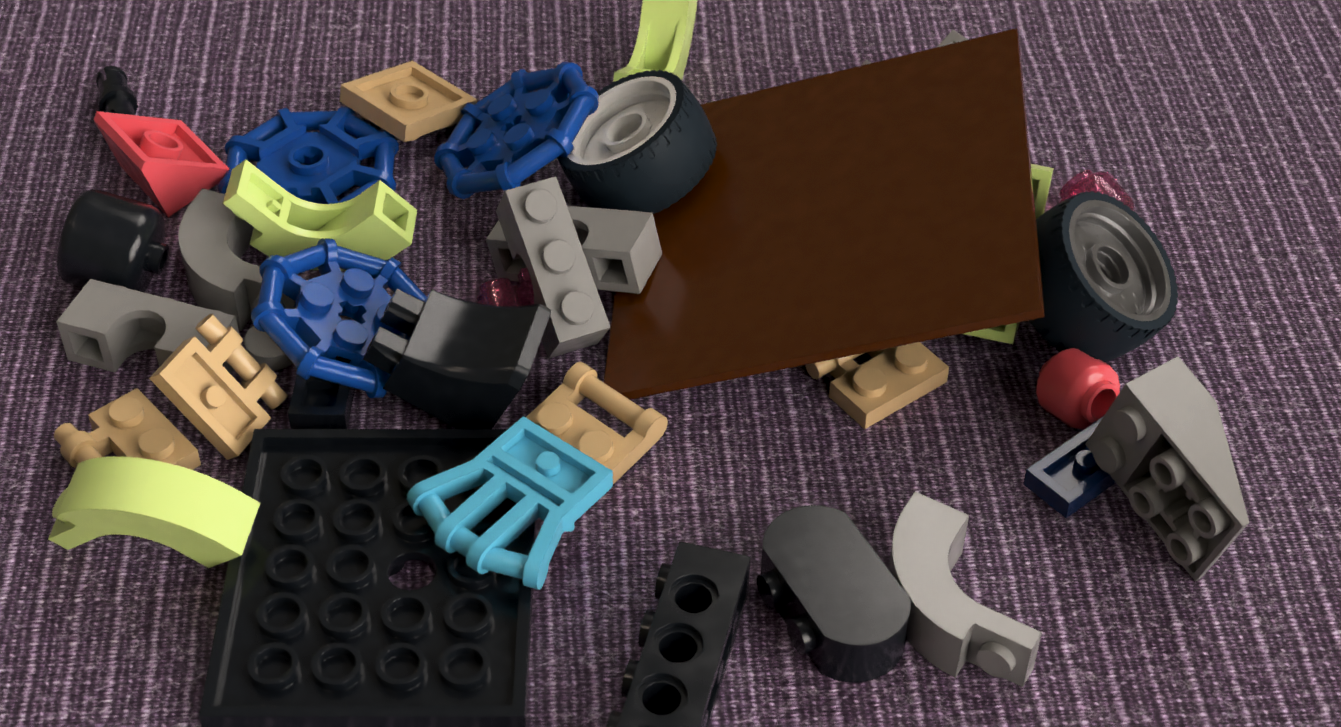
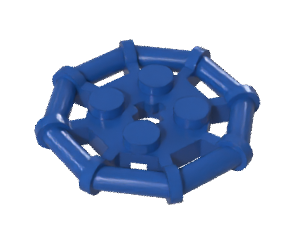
[434,61,599,199]
[218,106,399,204]
[251,238,427,398]

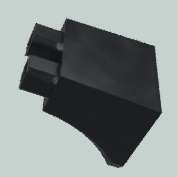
[362,289,551,429]

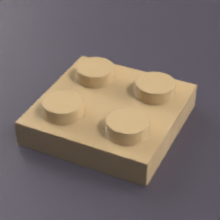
[340,61,477,142]

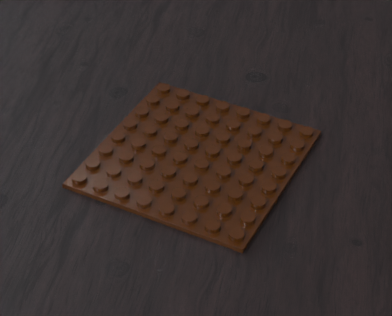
[604,28,1045,399]

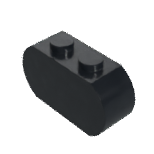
[756,505,911,683]

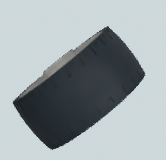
[557,70,717,214]

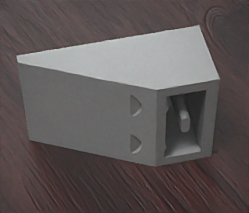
[1085,356,1250,582]

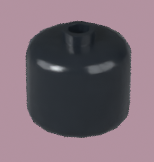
[57,189,169,292]

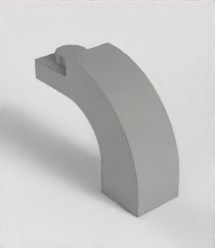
[178,188,302,331]
[888,492,1042,687]

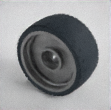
[1029,191,1178,362]

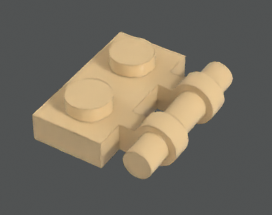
[149,314,288,460]
[806,342,949,429]
[54,388,201,470]

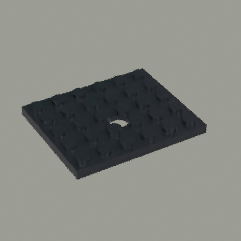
[199,429,537,727]

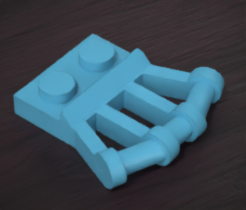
[407,416,613,590]

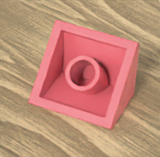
[93,111,230,218]

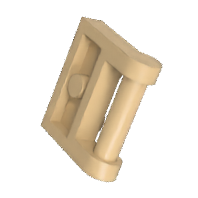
[526,362,668,484]

